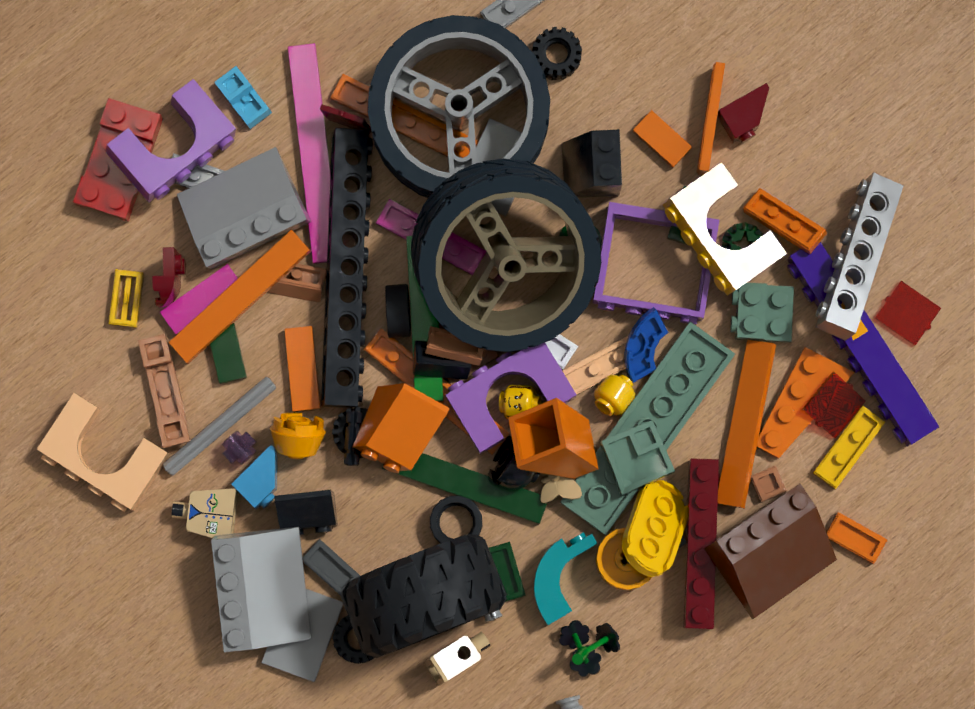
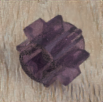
[222,431,257,465]

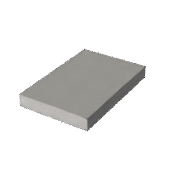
[476,119,539,217]
[262,589,343,682]

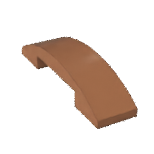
[138,334,191,449]

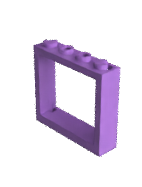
[593,202,719,324]

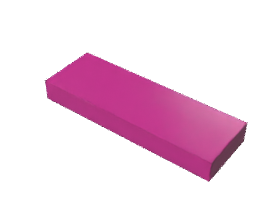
[160,264,238,335]

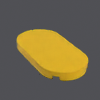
[622,480,688,577]

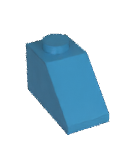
[232,445,277,509]

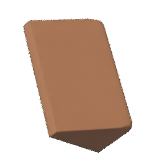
[267,264,326,302]

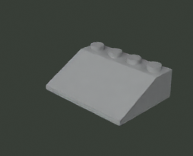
[177,147,311,269]
[211,527,311,652]

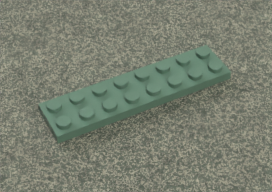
[560,322,735,535]

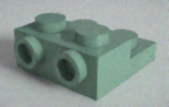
[730,282,794,343]

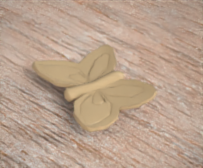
[540,473,582,504]

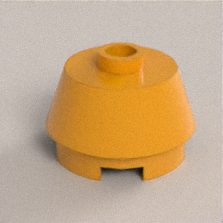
[270,413,326,459]

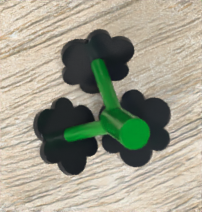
[559,620,620,677]

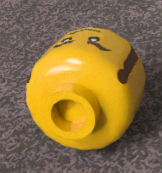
[499,384,542,420]

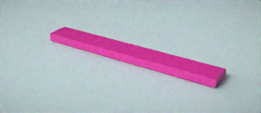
[288,43,331,264]

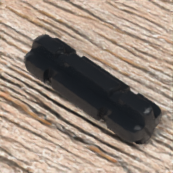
[344,411,362,466]

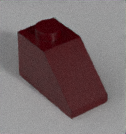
[717,83,769,143]

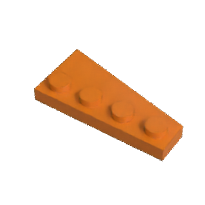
[757,347,855,459]

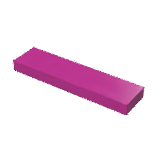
[376,199,486,275]

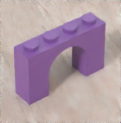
[106,79,236,202]
[446,343,577,455]

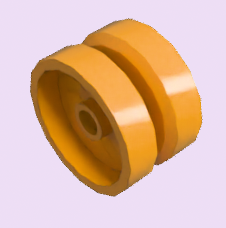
[595,528,652,590]

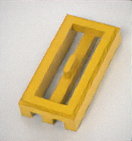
[108,269,144,328]

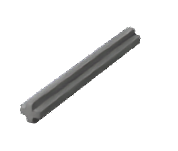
[163,377,276,475]

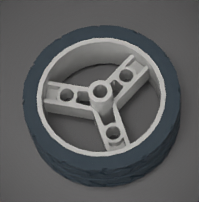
[368,15,550,198]

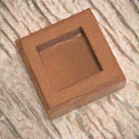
[750,465,787,502]

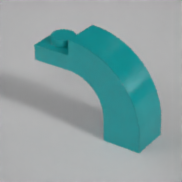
[534,532,598,626]

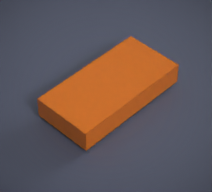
[632,110,692,168]
[826,512,887,564]

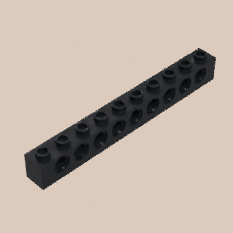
[321,128,373,408]

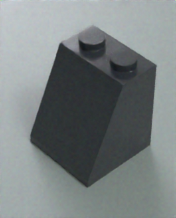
[562,129,622,198]

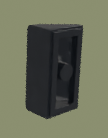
[413,340,471,380]

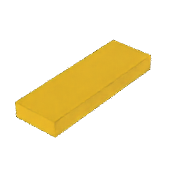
[813,406,885,489]

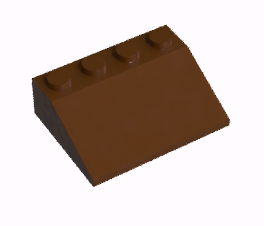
[704,484,837,619]

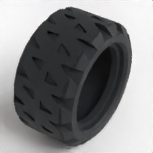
[341,534,507,658]

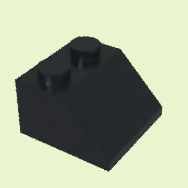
[274,489,338,535]

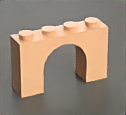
[37,393,171,512]

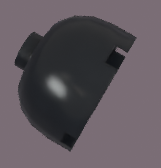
[488,436,540,490]

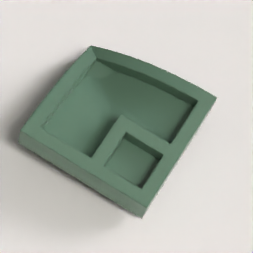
[600,420,675,497]

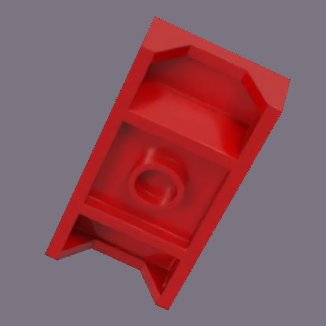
[73,98,163,222]

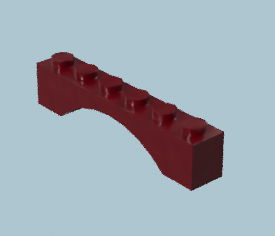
[683,458,719,629]

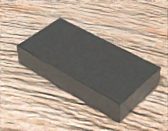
[303,539,360,596]

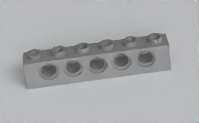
[815,173,903,341]

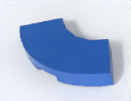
[624,307,669,383]

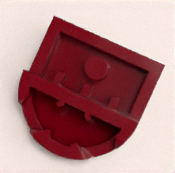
[152,247,186,307]

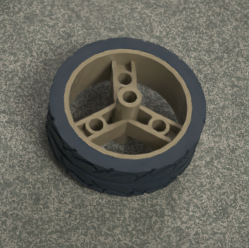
[411,158,602,352]

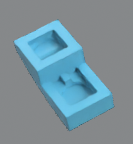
[214,66,272,129]

